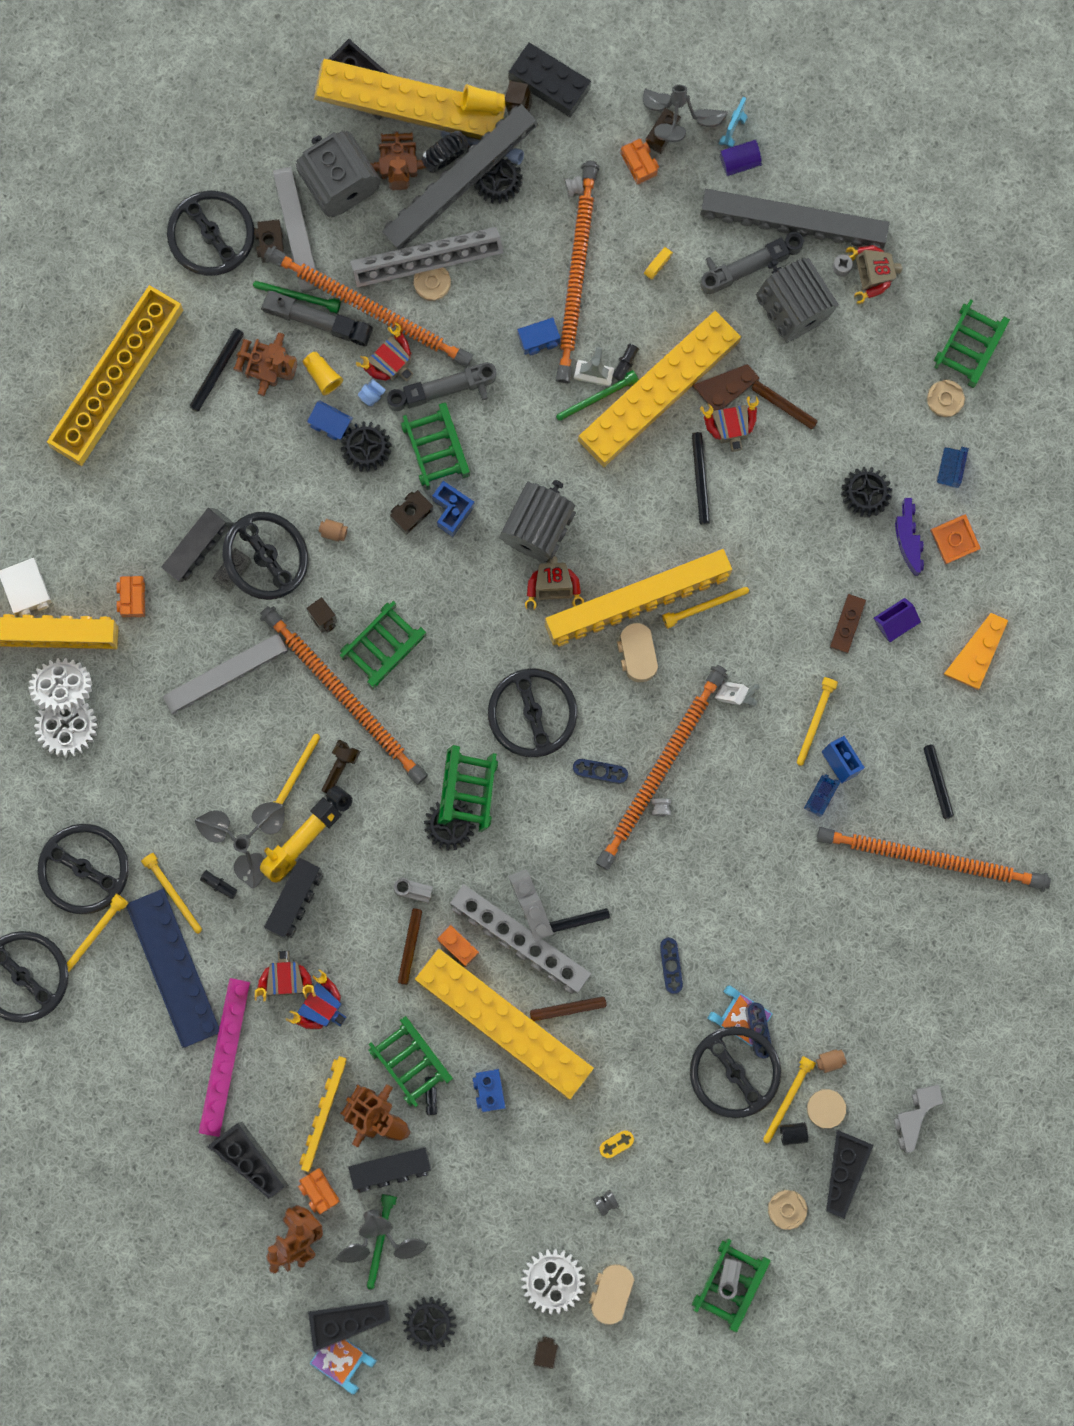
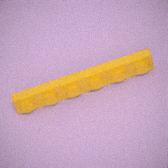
[299,1056,347,1172]

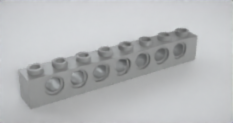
[350,227,503,287]
[450,884,591,994]

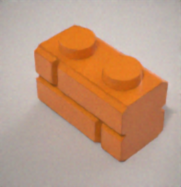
[620,138,659,185]
[116,576,145,618]
[437,925,479,967]
[298,1168,340,1215]

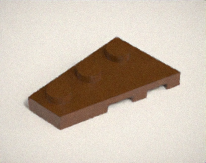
[692,364,760,411]

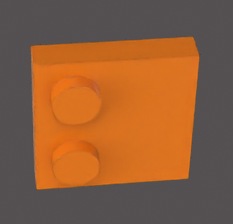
[930,514,981,564]

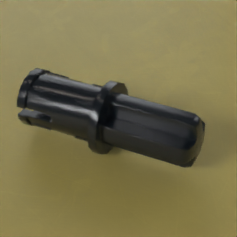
[613,344,639,381]
[200,870,237,899]

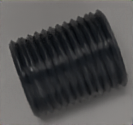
[780,1122,809,1146]

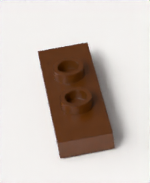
[829,594,866,654]

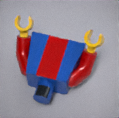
[286,969,347,1029]

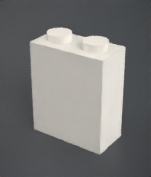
[0,558,52,618]

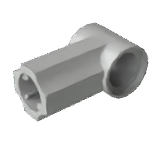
[394,878,433,903]
[718,1259,742,1300]

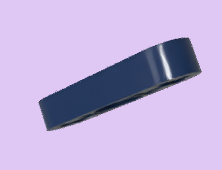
[573,759,628,784]
[660,938,683,994]
[745,1002,771,1059]

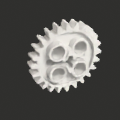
[28,658,92,715]
[34,703,98,758]
[521,1249,585,1314]

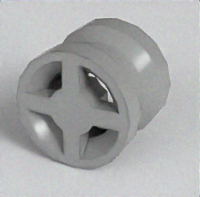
[565,176,584,197]
[833,254,853,276]
[652,799,671,816]

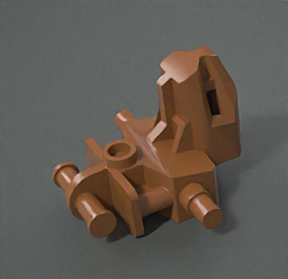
[370,131,425,190]
[233,332,298,397]
[340,1084,411,1148]
[267,1205,323,1273]

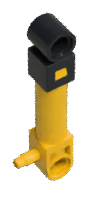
[260,786,353,883]

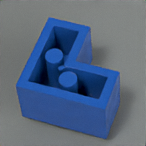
[432,481,475,537]

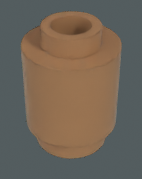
[319,519,348,542]
[816,1049,847,1073]

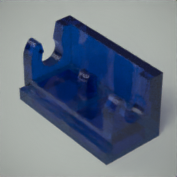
[804,774,841,818]

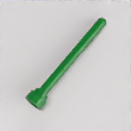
[253,281,341,314]
[556,370,639,421]
[367,1194,397,1290]

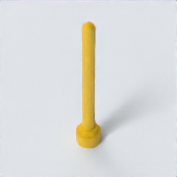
[662,587,749,629]
[797,677,838,766]
[273,734,320,805]
[141,852,202,934]
[67,894,128,972]
[763,1056,816,1143]

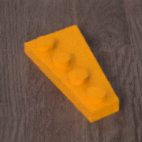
[943,613,1008,690]

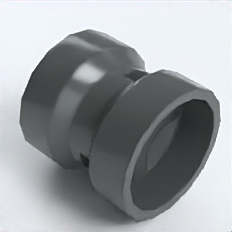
[593,1190,620,1216]

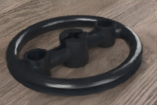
[167,190,255,276]
[222,512,308,600]
[488,668,577,757]
[37,824,129,914]
[0,931,69,1023]
[690,1026,781,1118]

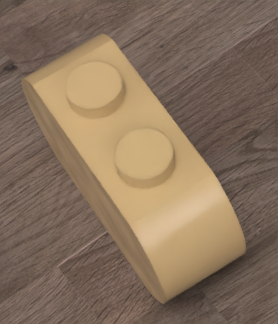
[617,623,658,682]
[589,1264,634,1324]

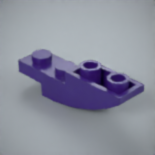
[895,498,924,576]

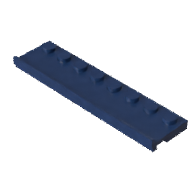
[126,888,219,1048]

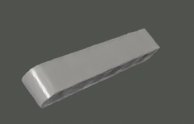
[273,167,319,292]
[163,634,288,715]

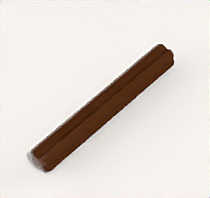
[752,381,818,429]
[398,908,422,985]
[530,996,606,1021]

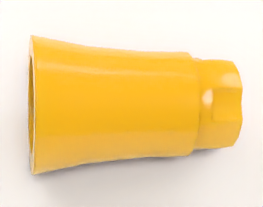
[461,84,505,112]
[302,352,343,395]

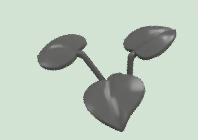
[643,84,728,142]
[195,802,285,889]
[336,1209,428,1263]

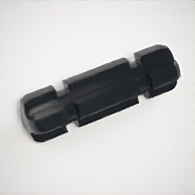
[425,1076,437,1115]

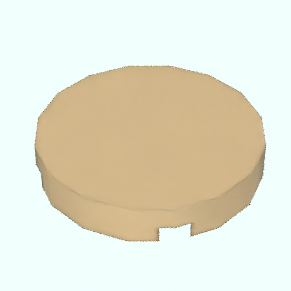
[414,267,451,301]
[927,380,965,417]
[807,1089,846,1128]
[768,1190,807,1230]

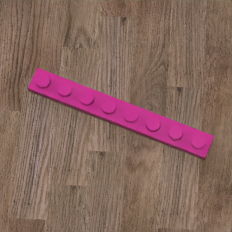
[199,978,250,1137]

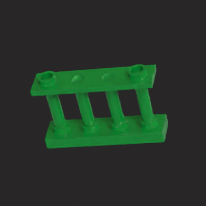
[933,299,1010,388]
[400,402,470,490]
[340,601,427,689]
[438,745,498,832]
[368,1016,453,1108]
[691,1238,771,1333]

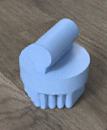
[358,379,386,406]

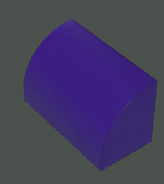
[719,139,762,177]
[873,598,921,642]

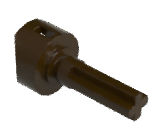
[321,739,361,793]

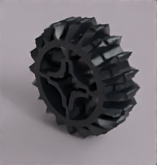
[421,131,469,172]
[474,157,523,204]
[340,421,392,473]
[841,467,892,518]
[424,800,476,851]
[403,1297,457,1352]

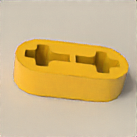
[644,247,673,280]
[599,1130,634,1158]

